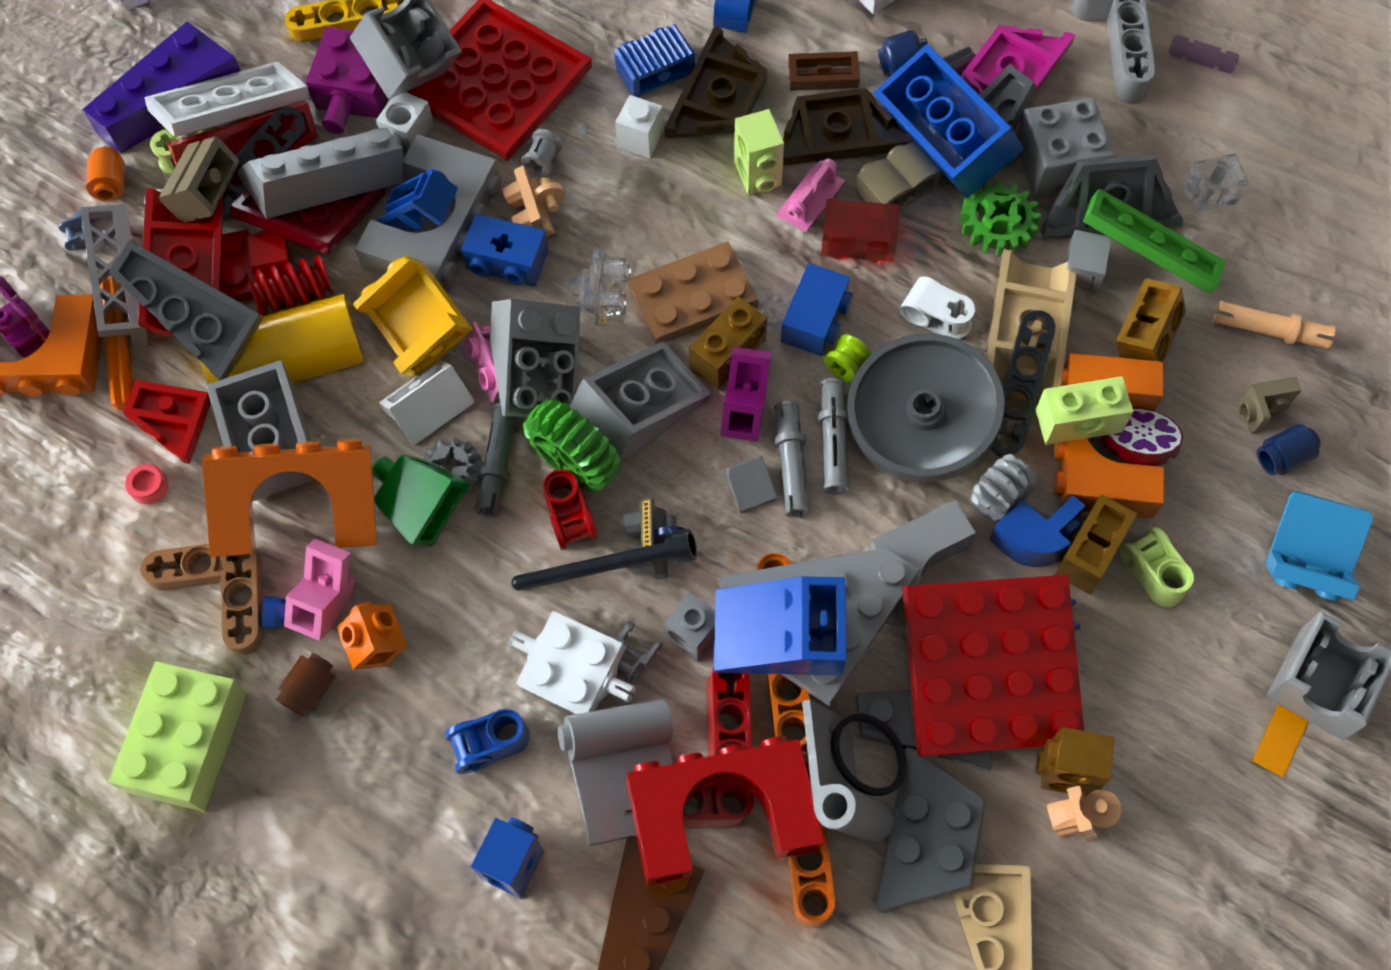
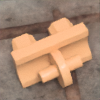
[502,166,565,238]
[1047,785,1122,841]

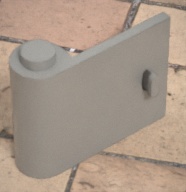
[558,699,686,846]
[802,700,894,842]

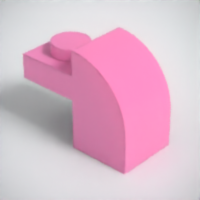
[284,538,356,641]

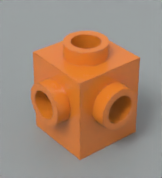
[337,602,408,670]

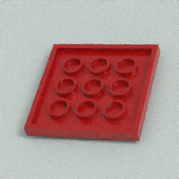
[406,0,592,161]
[902,574,1084,757]

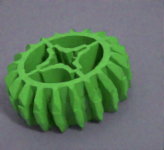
[523,399,621,493]

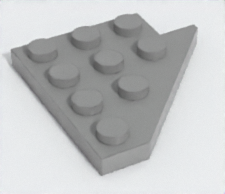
[719,548,920,706]

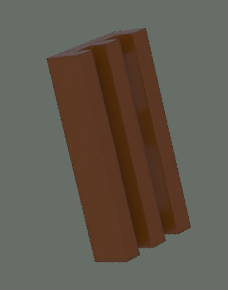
[788,51,860,91]

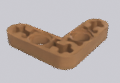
[140,544,264,655]

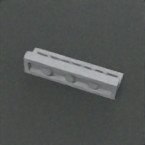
[80,204,148,348]

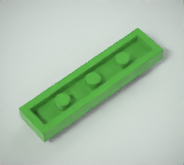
[1083,188,1226,294]

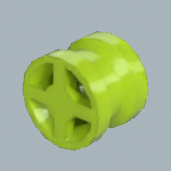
[823,334,871,382]

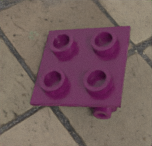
[0,275,50,358]

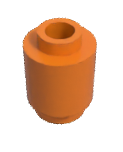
[86,147,125,202]

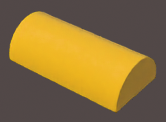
[200,293,365,384]

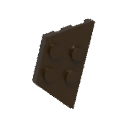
[664,26,767,138]
[783,88,912,166]

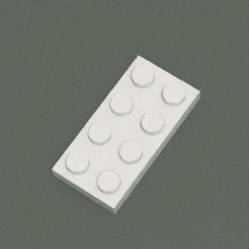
[145,61,309,137]

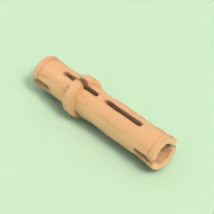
[1213,300,1335,350]

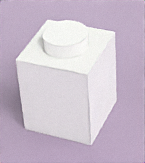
[615,95,664,159]

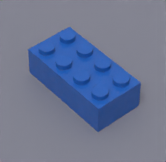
[873,43,1024,199]

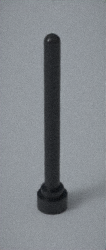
[511,529,698,591]

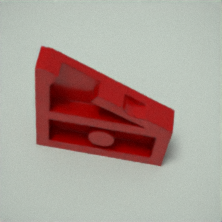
[123,380,211,464]

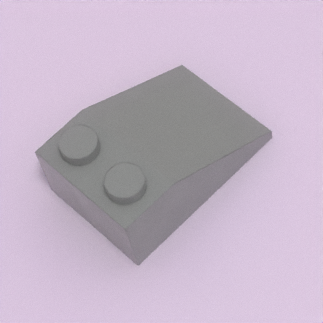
[569,341,712,460]

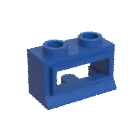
[376,169,458,232]

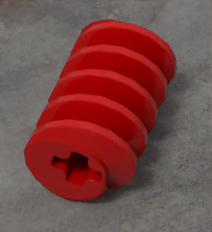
[248,254,333,316]

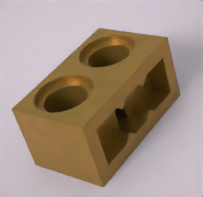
[1116,278,1186,362]
[689,296,767,390]
[1054,494,1138,595]
[1036,727,1115,796]

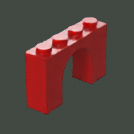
[626,736,825,887]

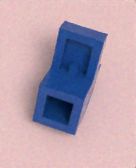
[989,495,1085,567]

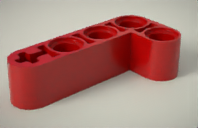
[683,667,754,828]

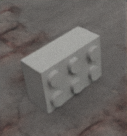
[206,360,316,502]

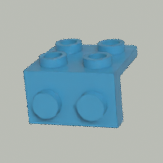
[1265,491,1373,601]

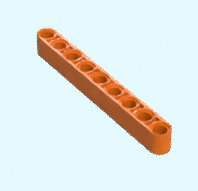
[757,552,835,928]

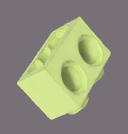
[734,109,784,195]

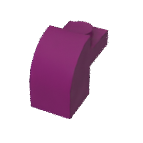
[720,347,772,442]

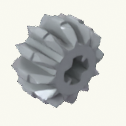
[971,454,1038,522]

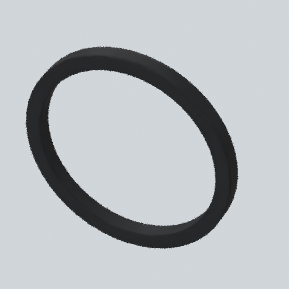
[831,713,907,796]

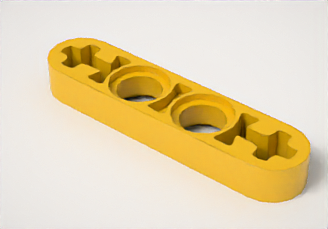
[285,0,404,41]

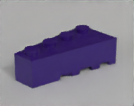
[82,21,241,153]

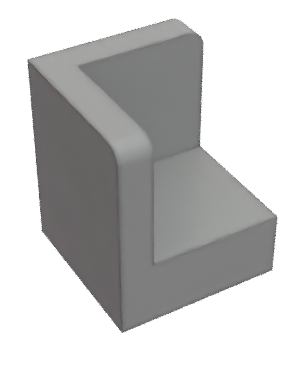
[1065,230,1112,292]

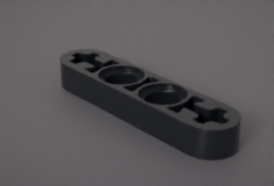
[223,106,305,218]
[991,310,1056,457]

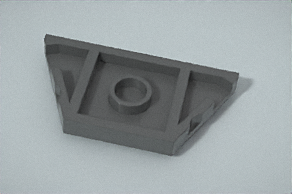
[1041,154,1183,238]
[876,747,986,914]

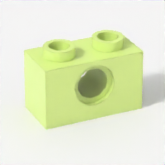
[1036,376,1133,445]

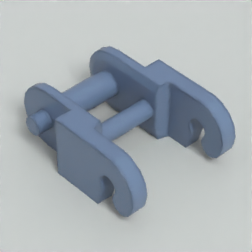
[58,211,112,251]

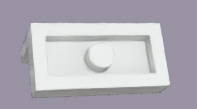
[379,360,474,445]

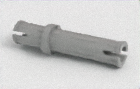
[818,378,849,494]
[774,401,811,518]

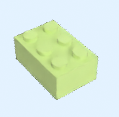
[108,661,248,812]

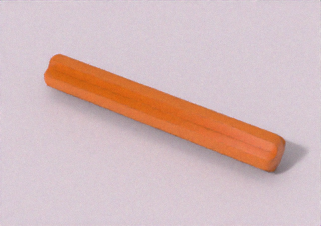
[100,277,133,411]

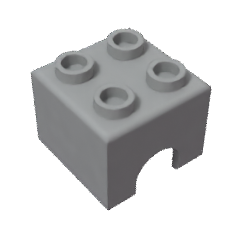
[350,0,462,100]
[1016,97,1115,199]
[1266,611,1391,740]

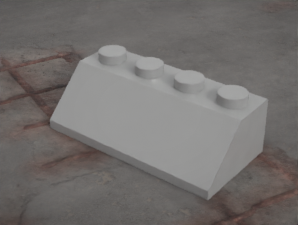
[237,127,403,219]

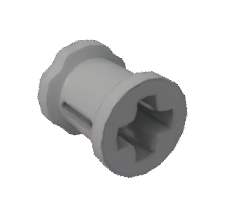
[520,129,563,177]

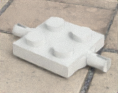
[509,611,636,714]

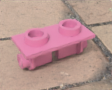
[776,158,845,233]
[464,321,499,404]

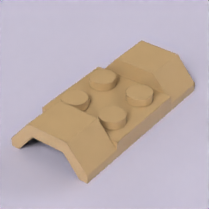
[986,249,1077,402]

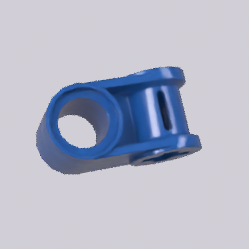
[445,709,530,774]

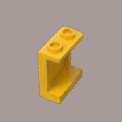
[353,255,473,377]

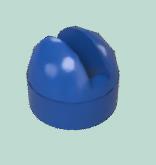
[262,596,286,629]

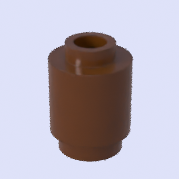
[275,653,336,717]

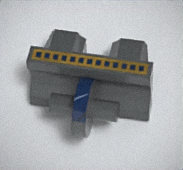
[624,498,685,579]

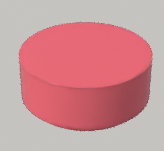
[125,464,168,504]

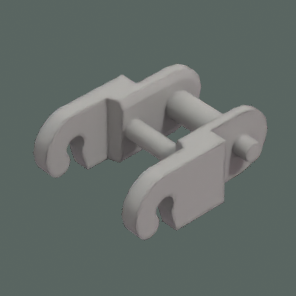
[615,621,663,682]

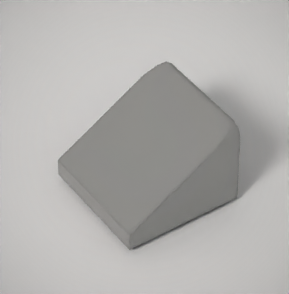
[726,456,777,513]

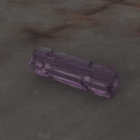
[1169,35,1239,74]

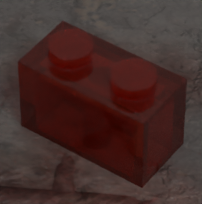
[821,199,900,263]

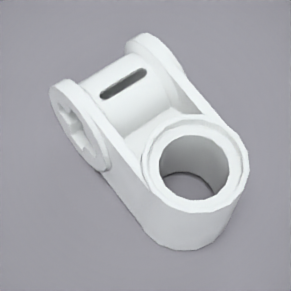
[899,277,975,341]

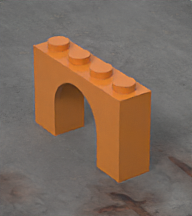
[0,294,103,396]
[1053,353,1164,518]
[202,439,377,557]

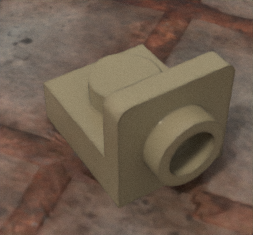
[1239,377,1302,434]

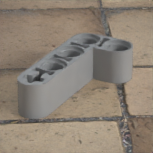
[1071,0,1155,104]

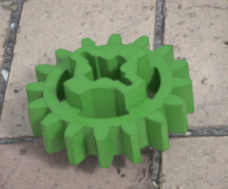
[959,180,1041,257]

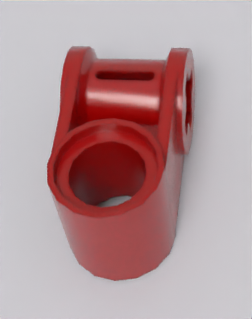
[543,469,598,551]

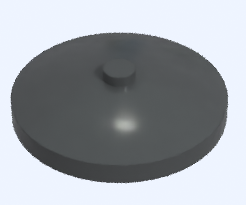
[847,334,1005,482]

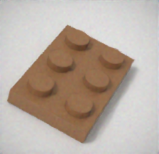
[627,241,758,344]

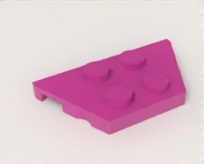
[962,25,1075,95]

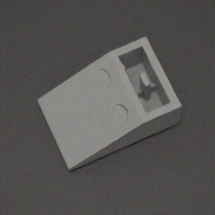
[490,299,581,418]

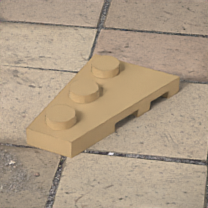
[952,864,1032,970]

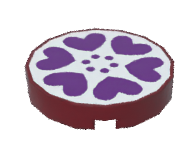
[1101,408,1183,466]

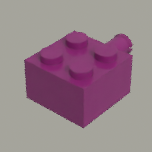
[305,27,388,134]

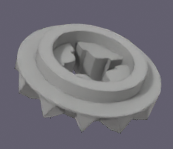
[423,437,482,493]

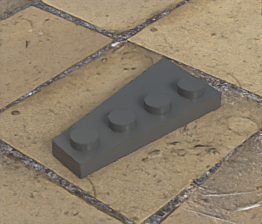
[109,240,264,380]

